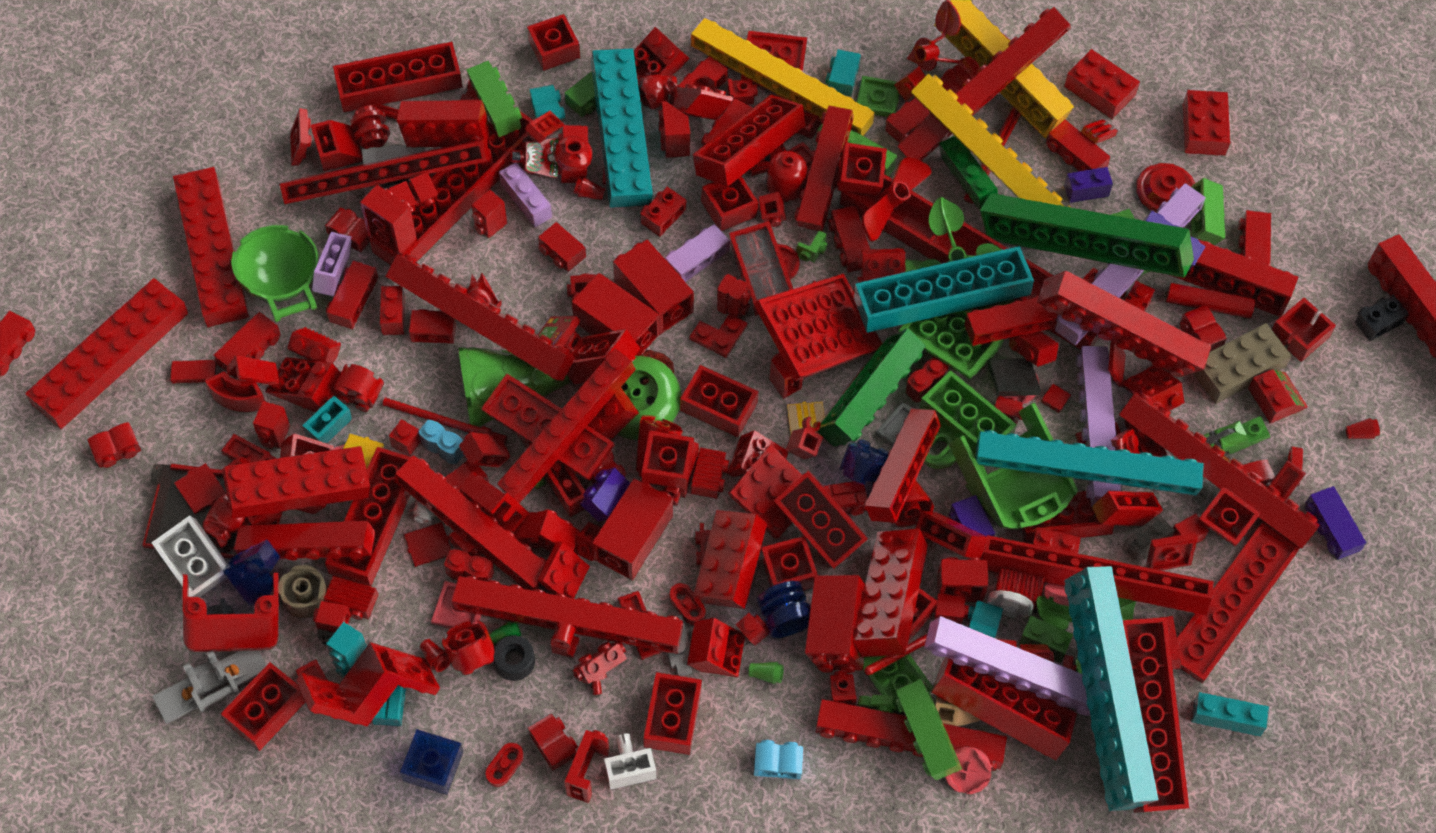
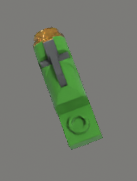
[1203,416,1270,454]

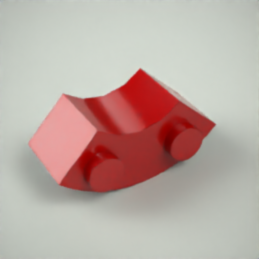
[204,371,265,412]

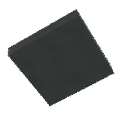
[988,358,1041,396]

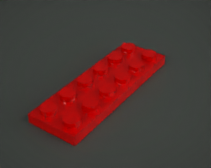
[481,374,615,481]

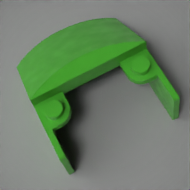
[949,403,1078,529]

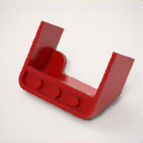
[183,573,279,652]

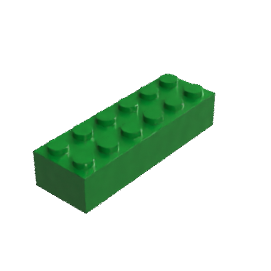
[817,328,926,447]

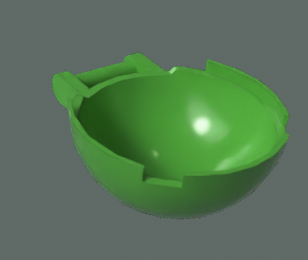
[231,225,318,322]

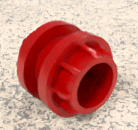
[350,105,390,149]

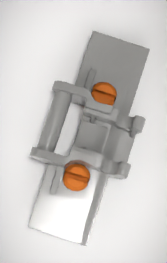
[152,650,267,724]

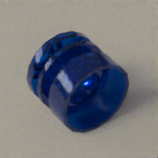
[757,581,811,638]

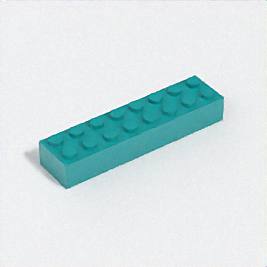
[591,48,653,208]
[854,246,1034,333]

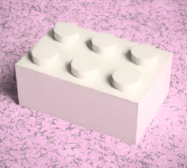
[152,516,234,598]

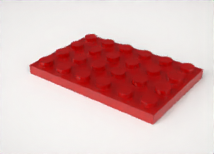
[753,273,882,381]

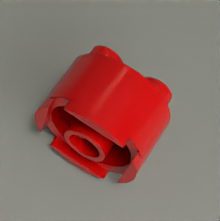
[333,364,384,412]
[442,621,494,675]

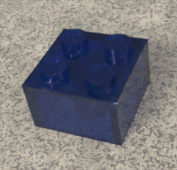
[400,729,464,795]

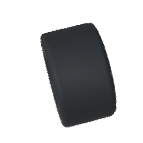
[494,635,535,681]

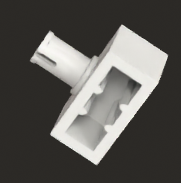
[604,734,656,790]

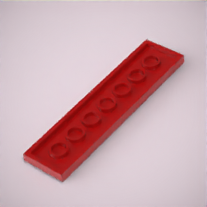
[1177,522,1300,684]

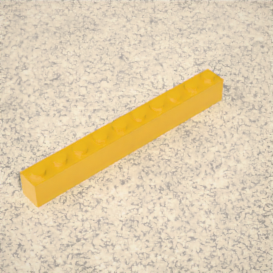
[691,18,875,136]
[911,74,1072,208]

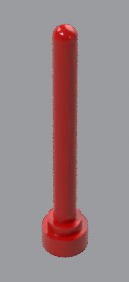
[864,634,927,675]

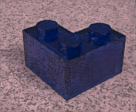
[223,539,280,606]

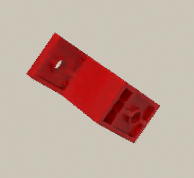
[296,642,440,727]

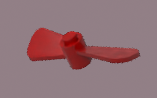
[862,157,932,242]

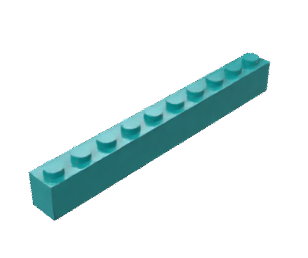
[975,430,1204,496]

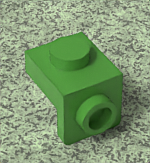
[796,231,828,263]

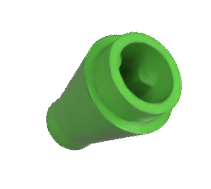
[749,662,784,685]

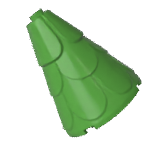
[458,347,570,426]

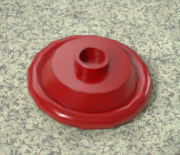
[1136,163,1195,213]

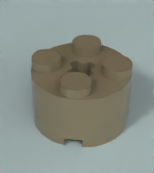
[278,565,327,618]

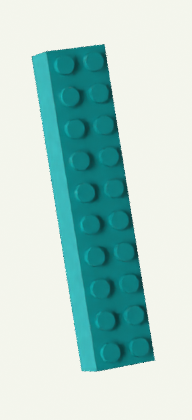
[1064,566,1158,811]

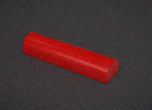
[1166,283,1255,319]

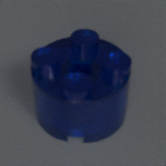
[839,439,889,486]

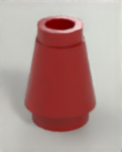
[574,177,605,200]
[1345,418,1380,439]
[419,639,450,672]

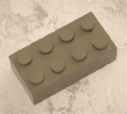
[1193,323,1291,404]

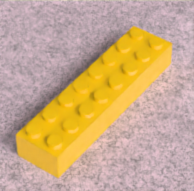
[934,0,1074,139]

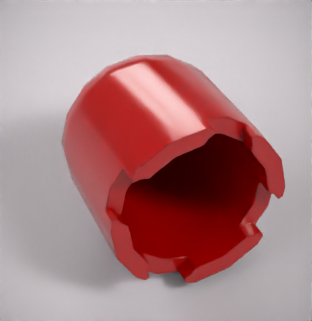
[766,151,808,202]

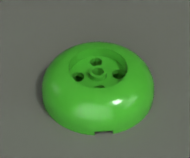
[617,356,682,440]

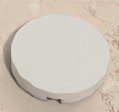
[987,590,1034,618]

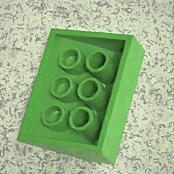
[898,309,1004,379]

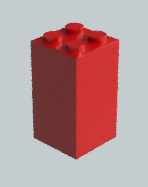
[613,239,694,335]
[571,273,660,356]
[592,478,673,581]
[805,575,865,673]

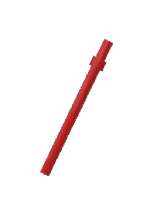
[383,397,507,444]

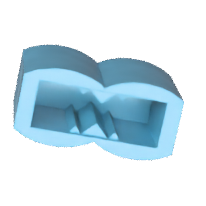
[419,420,464,464]
[754,740,803,779]

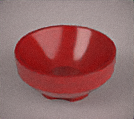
[554,136,593,172]

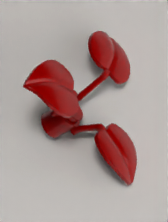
[907,0,980,86]

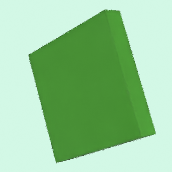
[857,76,900,117]

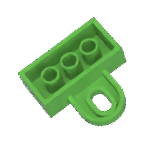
[919,370,1017,469]

